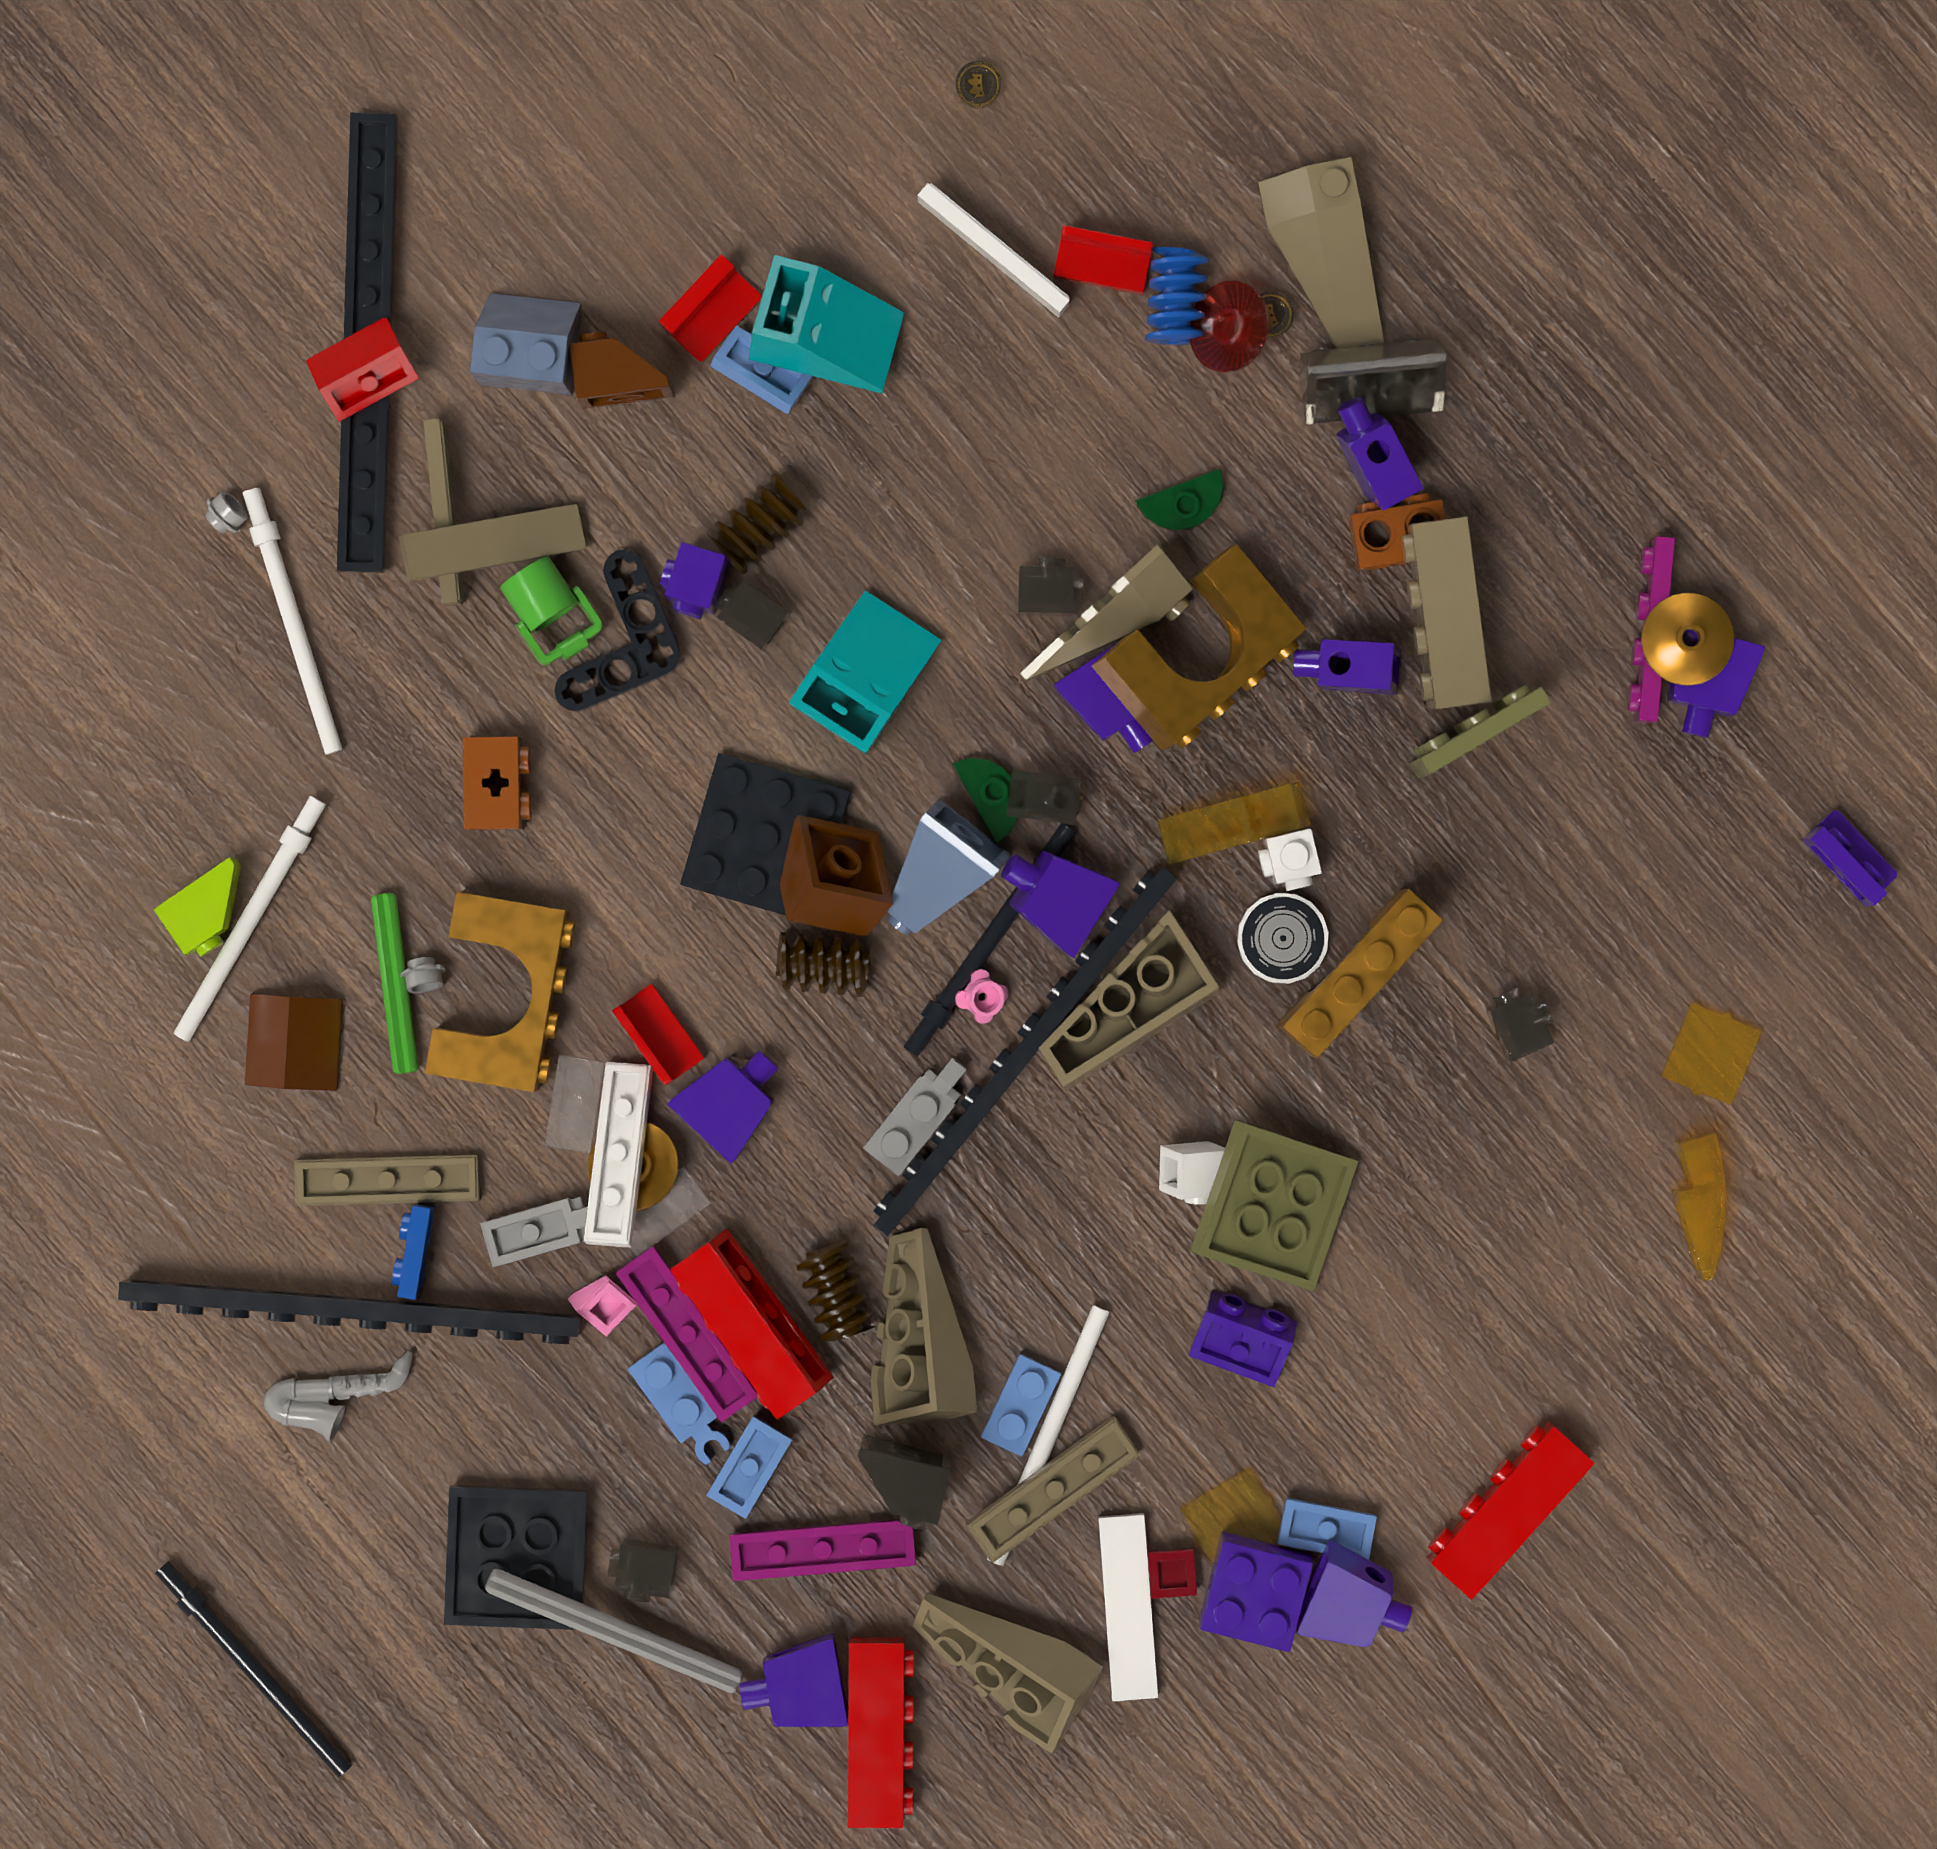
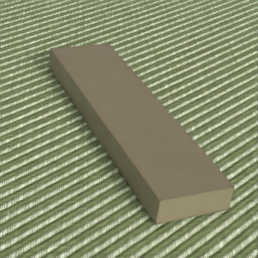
[423,419,464,606]
[399,504,586,582]
[294,1154,480,1206]
[965,1417,1141,1563]

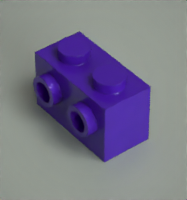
[660,542,730,620]

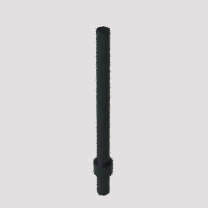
[903,823,1076,1057]
[155,1561,352,1778]

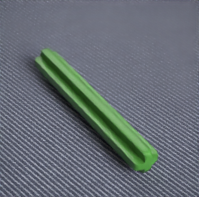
[371,893,418,1074]

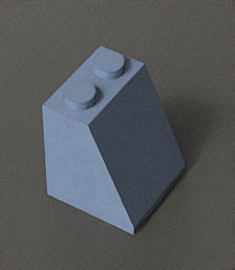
[470,293,582,395]

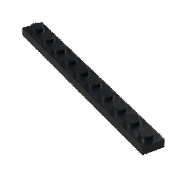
[337,112,398,574]
[873,867,1177,1237]
[118,1279,582,1344]

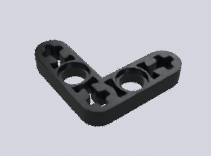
[554,550,681,712]

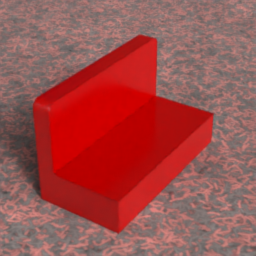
[1053,225,1153,295]
[659,254,762,362]
[306,318,419,422]
[612,984,705,1086]

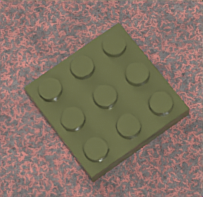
[1409,685,1551,779]
[1190,1120,1358,1291]

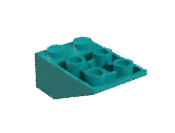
[749,255,904,394]
[788,590,942,755]

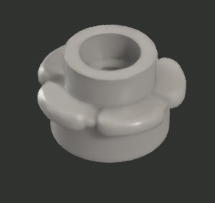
[205,491,248,533]
[400,957,446,993]

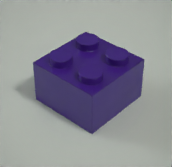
[1199,1531,1313,1652]

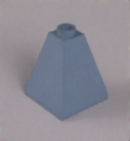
[887,799,1011,935]

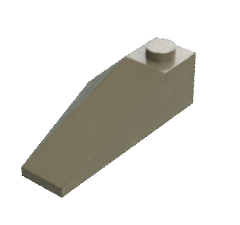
[1258,157,1384,353]
[1020,545,1193,682]
[871,1228,977,1426]
[912,1593,1103,1754]

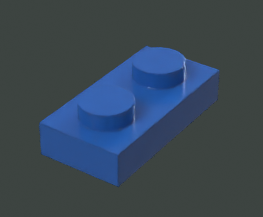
[392,1204,435,1300]

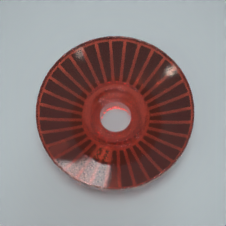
[1190,281,1269,373]

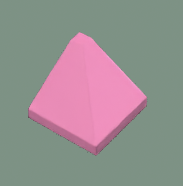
[568,1276,637,1337]

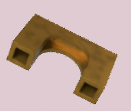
[1092,544,1306,751]
[1277,889,1443,1058]
[425,892,575,1092]

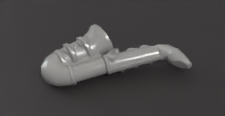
[263,1351,413,1443]

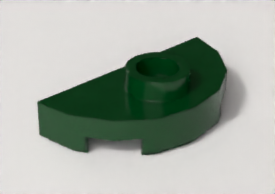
[1134,469,1223,532]
[952,758,1020,843]

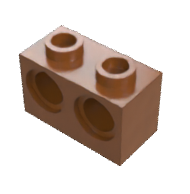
[1348,494,1446,572]

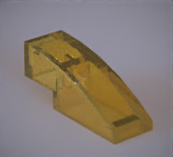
[1157,782,1311,864]
[1670,1131,1726,1282]

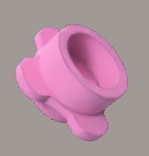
[955,969,1008,1024]

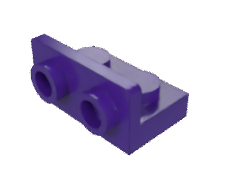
[1802,810,1897,907]
[1188,1290,1297,1388]

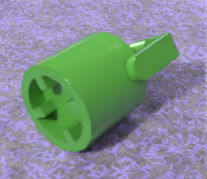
[499,556,602,665]

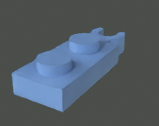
[627,1342,731,1465]

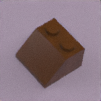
[569,332,674,409]
[780,815,893,936]

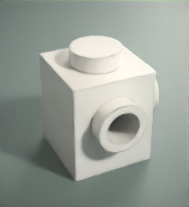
[1258,829,1322,891]
[1159,1141,1225,1204]

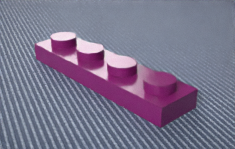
[1627,536,1675,724]
[615,1245,757,1423]
[729,1518,916,1581]

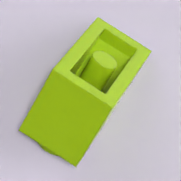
[153,857,241,957]

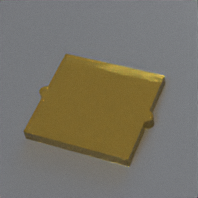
[1661,1003,1762,1105]
[1180,1467,1281,1565]

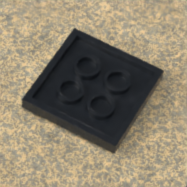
[680,753,850,916]
[444,1485,588,1630]

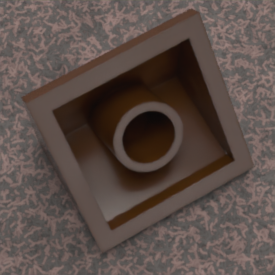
[245,994,343,1091]

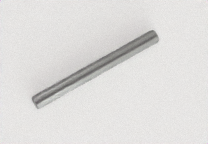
[485,1569,742,1693]

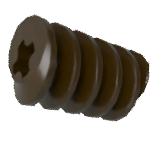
[707,473,807,574]
[776,932,872,997]
[796,1239,876,1341]

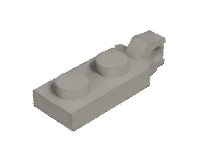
[863,1057,967,1177]
[480,1197,588,1267]

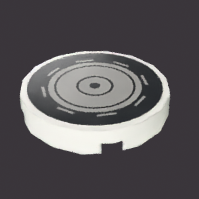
[1237,893,1329,984]

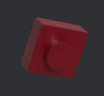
[1147,1547,1197,1599]

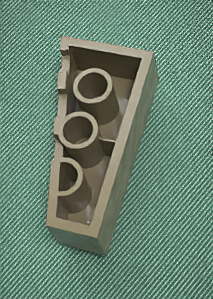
[1401,517,1492,709]
[1039,910,1220,1091]

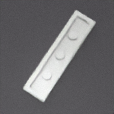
[918,183,1070,318]
[584,1062,653,1248]
[1098,1513,1158,1701]

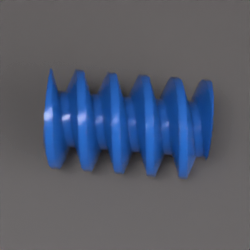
[1145,247,1209,346]

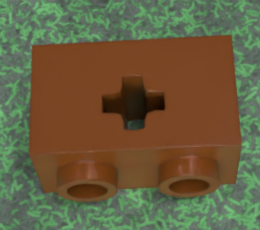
[462,736,531,831]

